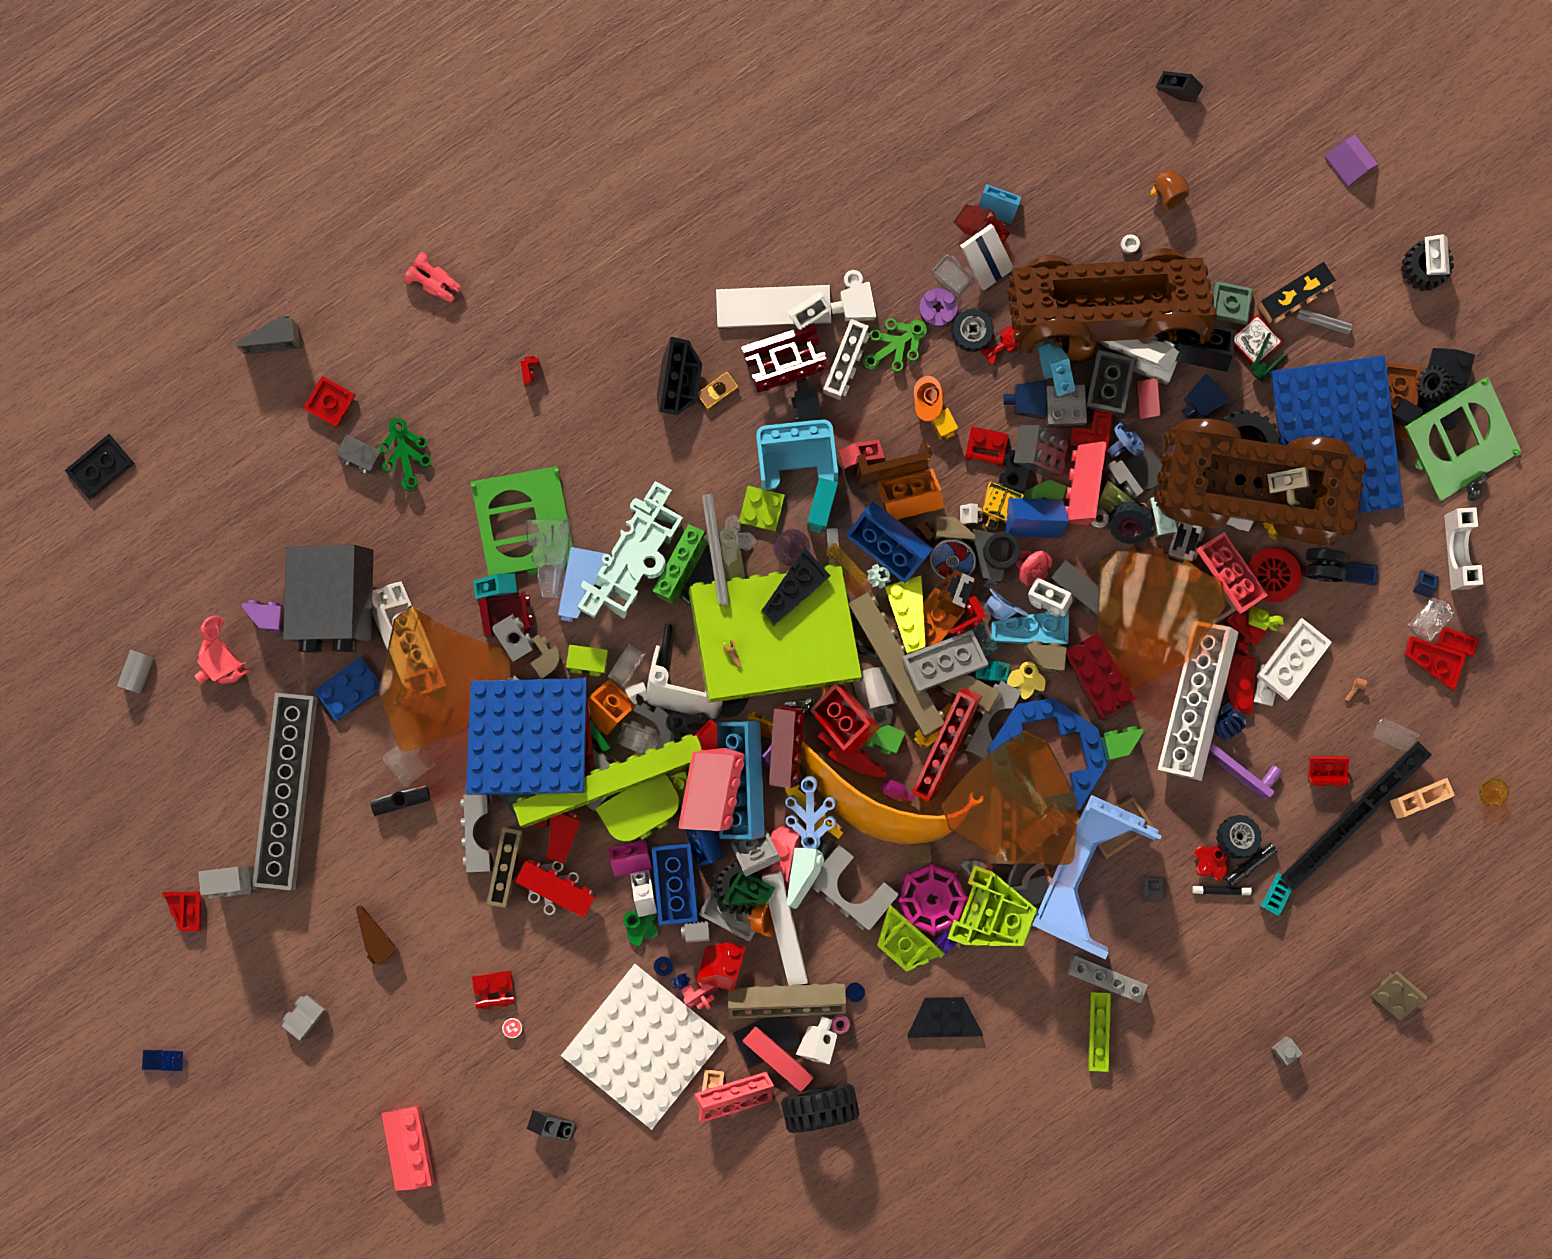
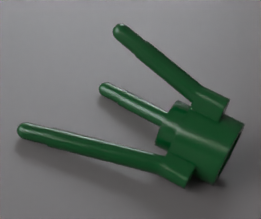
[1251,333,1288,382]

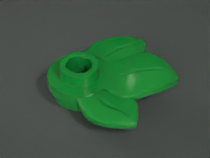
[623,911,658,947]

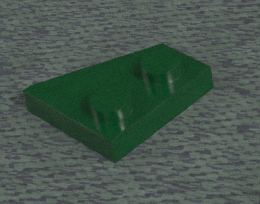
[723,870,775,906]

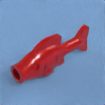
[981,326,1018,365]

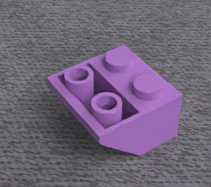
[242,600,284,633]

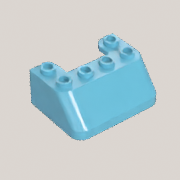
[756,420,838,491]

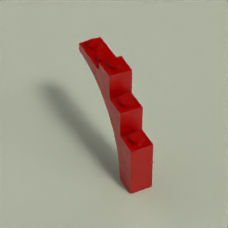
[546,811,581,864]

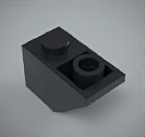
[527,1110,576,1141]

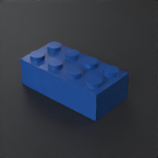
[846,501,933,584]
[652,843,698,925]

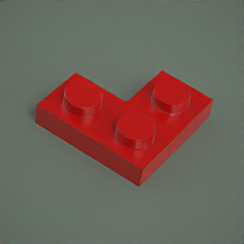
[1069,411,1113,453]

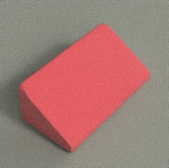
[1136,378,1161,419]

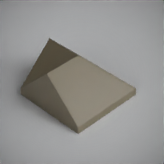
[934,516,975,544]

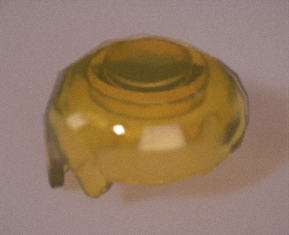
[1479,777,1509,807]

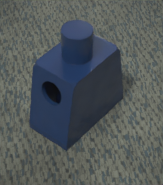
[1181,373,1230,419]
[1003,380,1047,419]

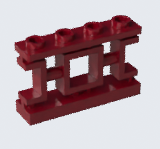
[742,323,829,393]

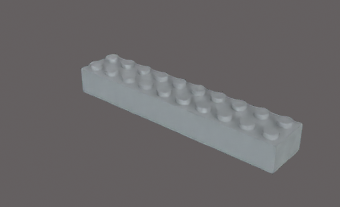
[252,693,318,890]

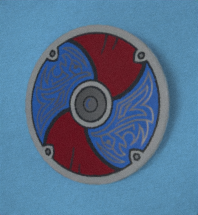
[930,539,976,579]

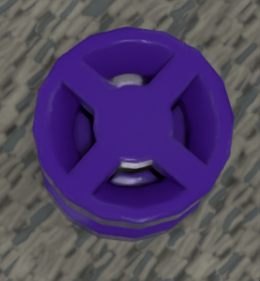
[934,930,957,955]

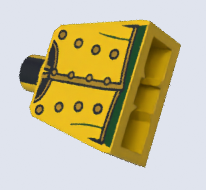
[982,482,1024,531]

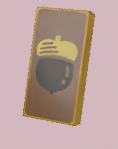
[698,372,738,410]

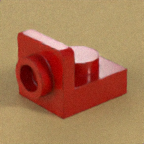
[520,356,540,387]

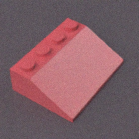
[1065,442,1106,526]
[1196,532,1268,614]
[678,748,745,831]

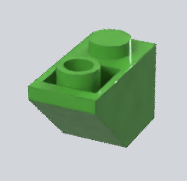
[864,725,905,756]

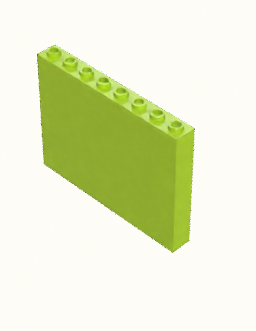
[689,564,862,703]

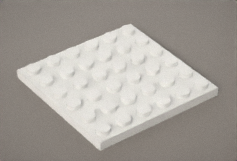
[561,964,725,1130]

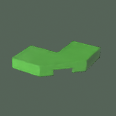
[1023,479,1067,500]

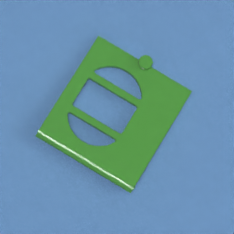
[1405,377,1522,501]
[471,466,573,576]

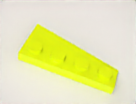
[885,575,926,655]

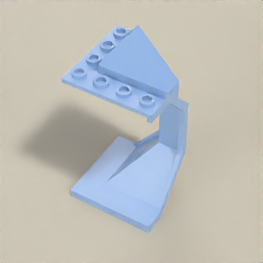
[1032,795,1161,959]

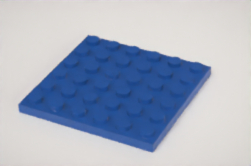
[466,678,587,795]

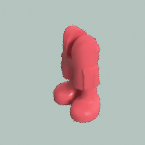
[403,252,462,303]

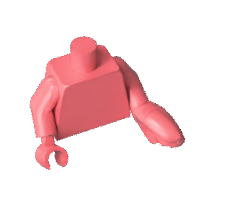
[194,615,250,684]

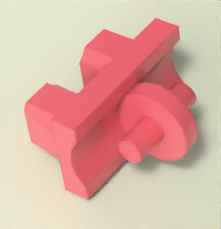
[682,982,719,1010]

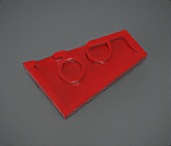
[1404,636,1466,691]
[1225,655,1256,715]

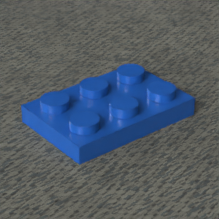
[314,657,384,722]

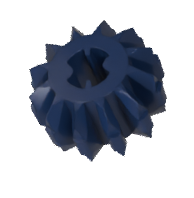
[1214,709,1247,740]

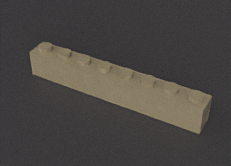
[848,592,946,738]

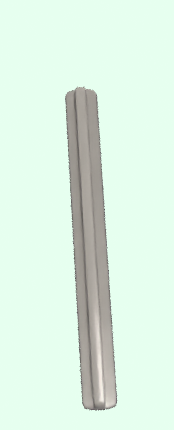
[702,494,729,606]

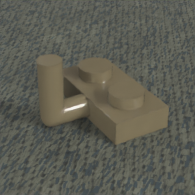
[1267,467,1310,507]

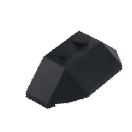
[657,337,702,416]

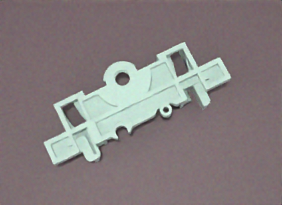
[577,481,683,618]

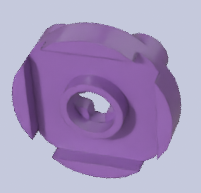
[919,288,957,327]

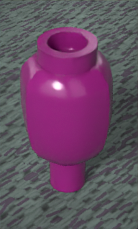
[879,780,915,803]

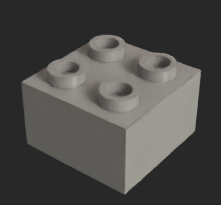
[1045,385,1087,428]

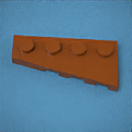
[1386,363,1421,443]

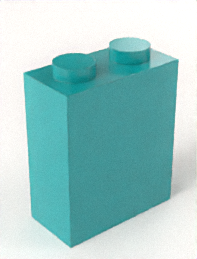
[807,477,838,533]

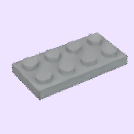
[902,630,988,693]

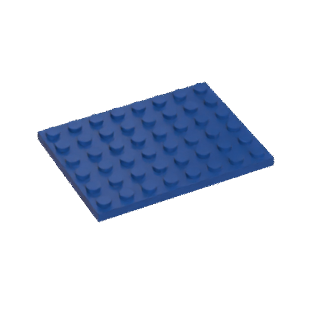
[1270,355,1403,513]

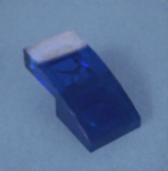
[142,1049,183,1071]

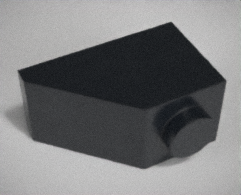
[1156,71,1203,102]

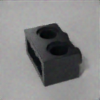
[998,450,1029,494]

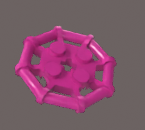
[896,863,969,936]

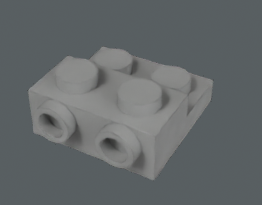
[1103,460,1144,500]

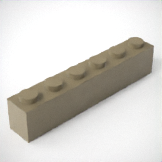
[728,983,846,1019]

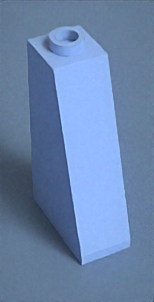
[557,547,609,622]

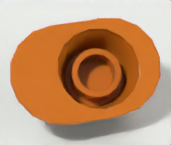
[914,376,944,421]
[746,904,775,937]

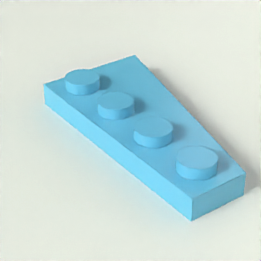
[991,609,1069,646]

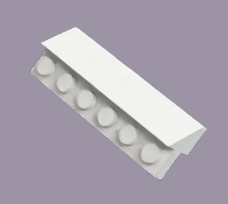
[372,581,446,700]

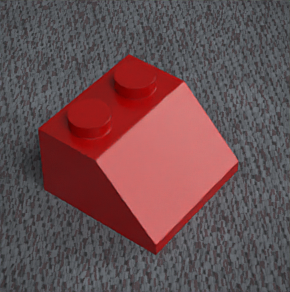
[696,942,746,992]

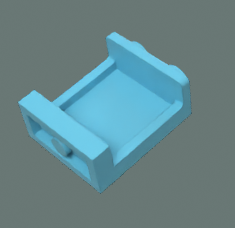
[1037,339,1076,396]

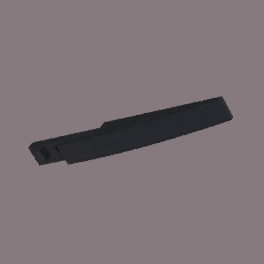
[1280,741,1432,891]

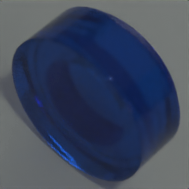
[845,982,865,1002]

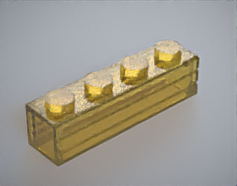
[825,543,867,586]

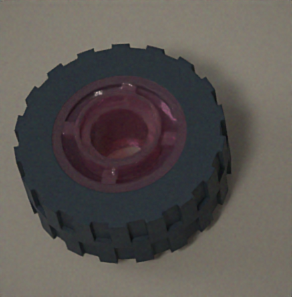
[1109,501,1152,544]

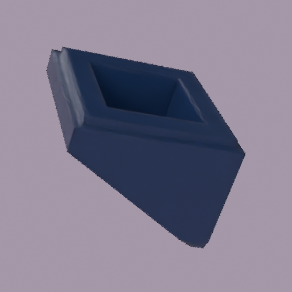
[1413,570,1439,598]

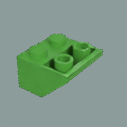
[1100,726,1143,760]

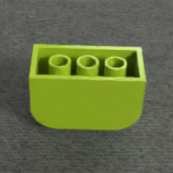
[595,774,680,842]

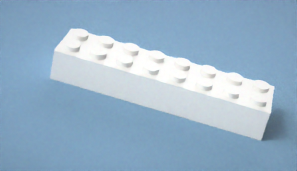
[1158,621,1238,781]

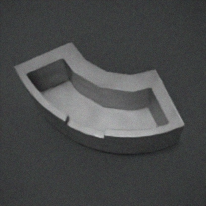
[1005,848,1045,891]

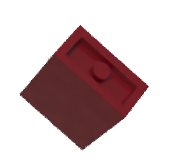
[478,591,534,638]

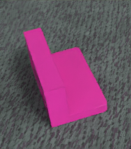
[608,840,652,877]

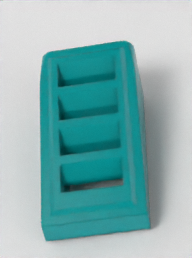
[1259,873,1292,916]

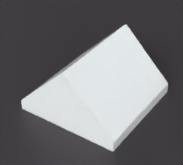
[853,666,897,710]

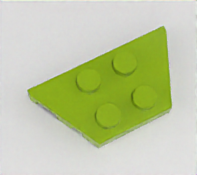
[877,905,945,972]

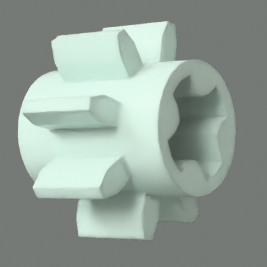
[867,564,891,588]

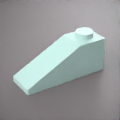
[786,848,824,909]

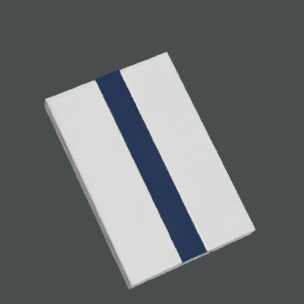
[960,224,1014,290]

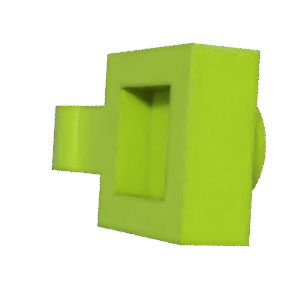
[1249,606,1283,631]

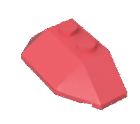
[758,823,806,896]

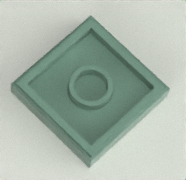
[1213,281,1253,325]

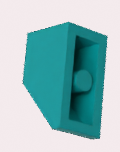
[473,574,517,600]

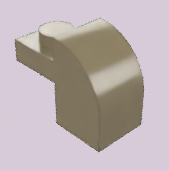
[531,635,561,679]

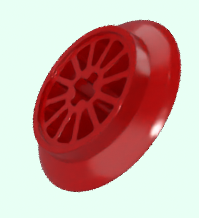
[1248,547,1302,602]

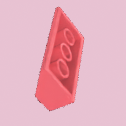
[381,1105,435,1191]

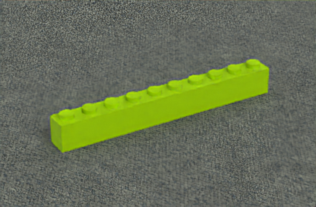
[513,734,703,828]

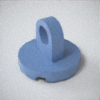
[1107,422,1145,458]

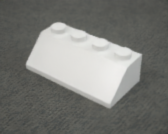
[1099,336,1179,373]

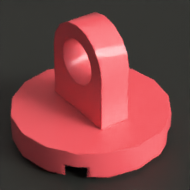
[1015,550,1052,586]

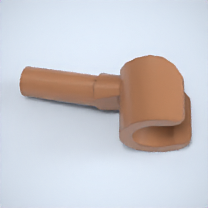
[723,640,741,668]
[1345,678,1367,702]

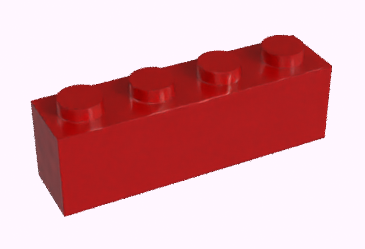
[515,859,596,918]

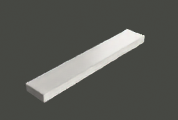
[762,871,808,986]

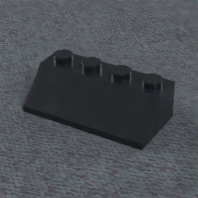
[1417,348,1475,431]

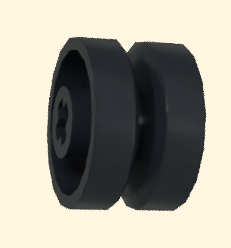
[1303,548,1350,582]

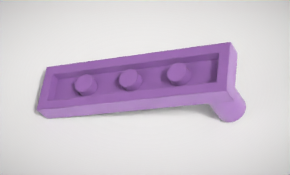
[1208,744,1282,800]

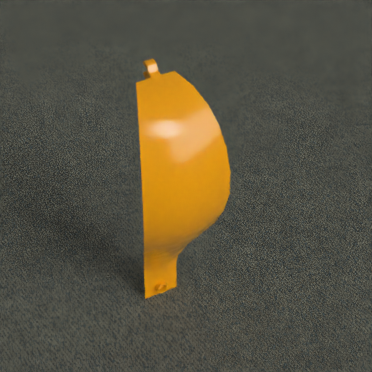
[747,712,983,845]

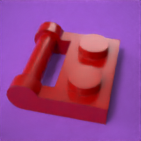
[964,426,1009,467]

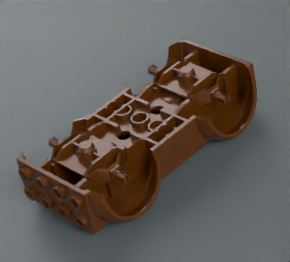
[1007,248,1217,353]
[1154,419,1366,545]

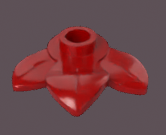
[1193,845,1228,882]

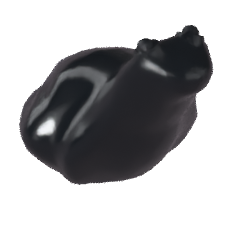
[1466,472,1488,501]

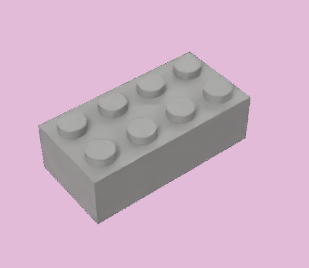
[198,866,257,899]

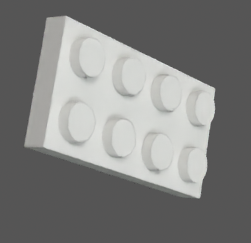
[1256,618,1332,701]

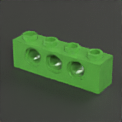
[653,524,709,605]

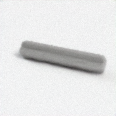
[1297,308,1353,334]

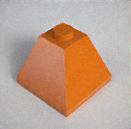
[587,679,636,736]

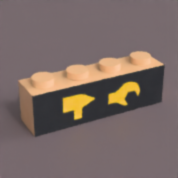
[1257,262,1336,324]

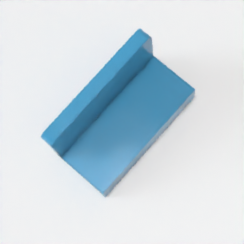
[977,184,1021,224]

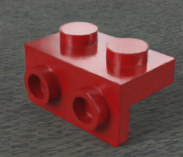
[1307,756,1350,787]

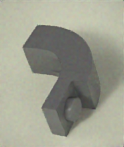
[633,703,675,750]

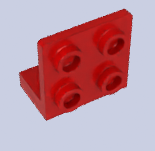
[948,596,986,637]

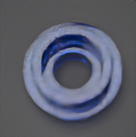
[654,956,673,976]
[672,973,691,990]

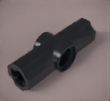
[370,784,431,816]

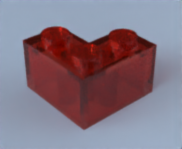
[954,204,1010,244]

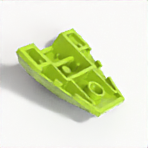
[948,865,1038,947]

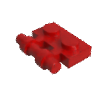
[1222,610,1268,656]
[472,970,515,1010]

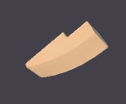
[1390,778,1455,819]

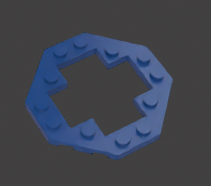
[987,698,1107,818]

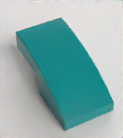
[971,660,1010,683]

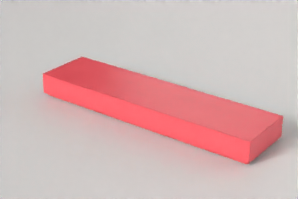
[743,1026,814,1092]

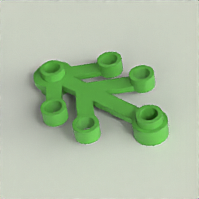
[863,318,927,372]

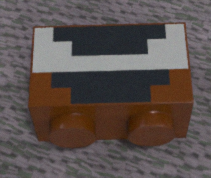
[937,569,975,617]

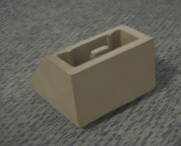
[1023,641,1066,673]

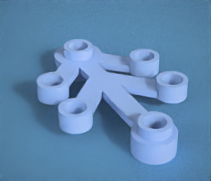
[785,776,836,849]

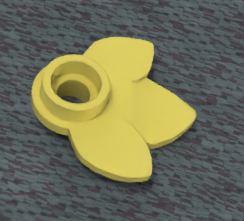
[1007,661,1046,700]

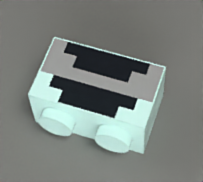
[1147,497,1177,538]

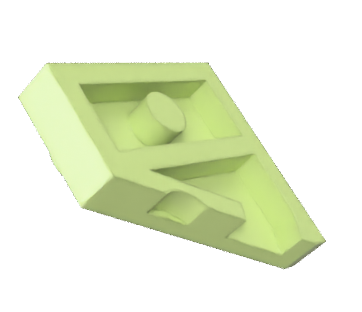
[1097,481,1135,521]

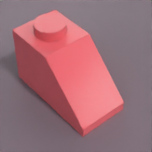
[839,440,885,469]

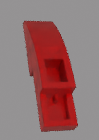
[818,731,887,778]

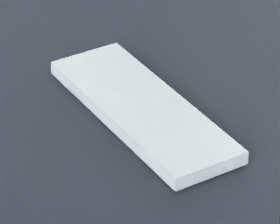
[716,285,831,328]

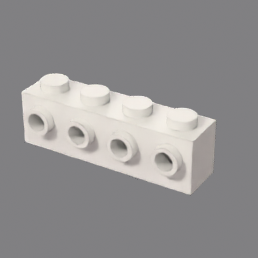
[823,319,870,400]

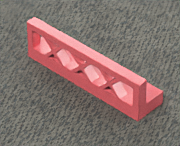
[694,1072,774,1123]

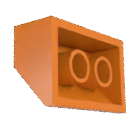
[877,468,944,520]

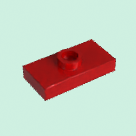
[1436,627,1479,657]

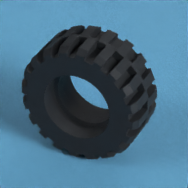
[1221,410,1283,485]
[781,1084,860,1133]

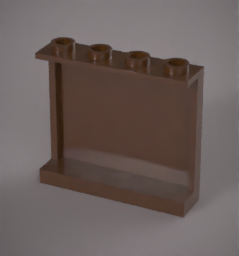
[854,439,933,486]

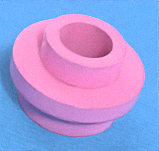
[831,1014,850,1034]

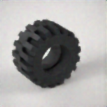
[1401,240,1454,291]
[714,862,762,915]

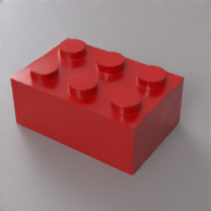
[810,683,880,754]

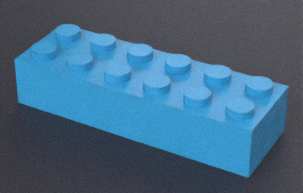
[715,721,765,839]

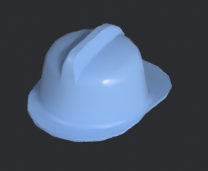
[984,588,1028,620]

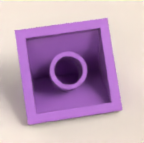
[1325,135,1378,187]

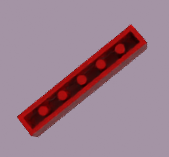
[912,687,982,802]

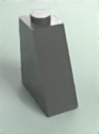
[971,529,1009,586]

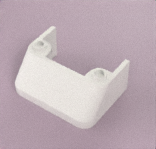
[646,645,723,719]

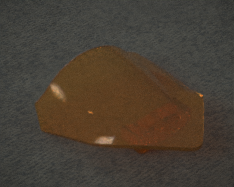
[1098,549,1226,688]
[378,605,511,752]
[941,731,1077,865]

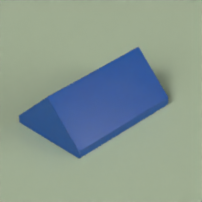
[1006,498,1069,538]
[679,812,725,867]

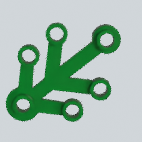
[378,418,431,491]

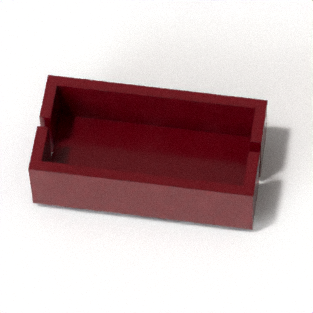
[1065,633,1136,720]

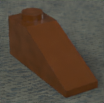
[356,905,399,965]

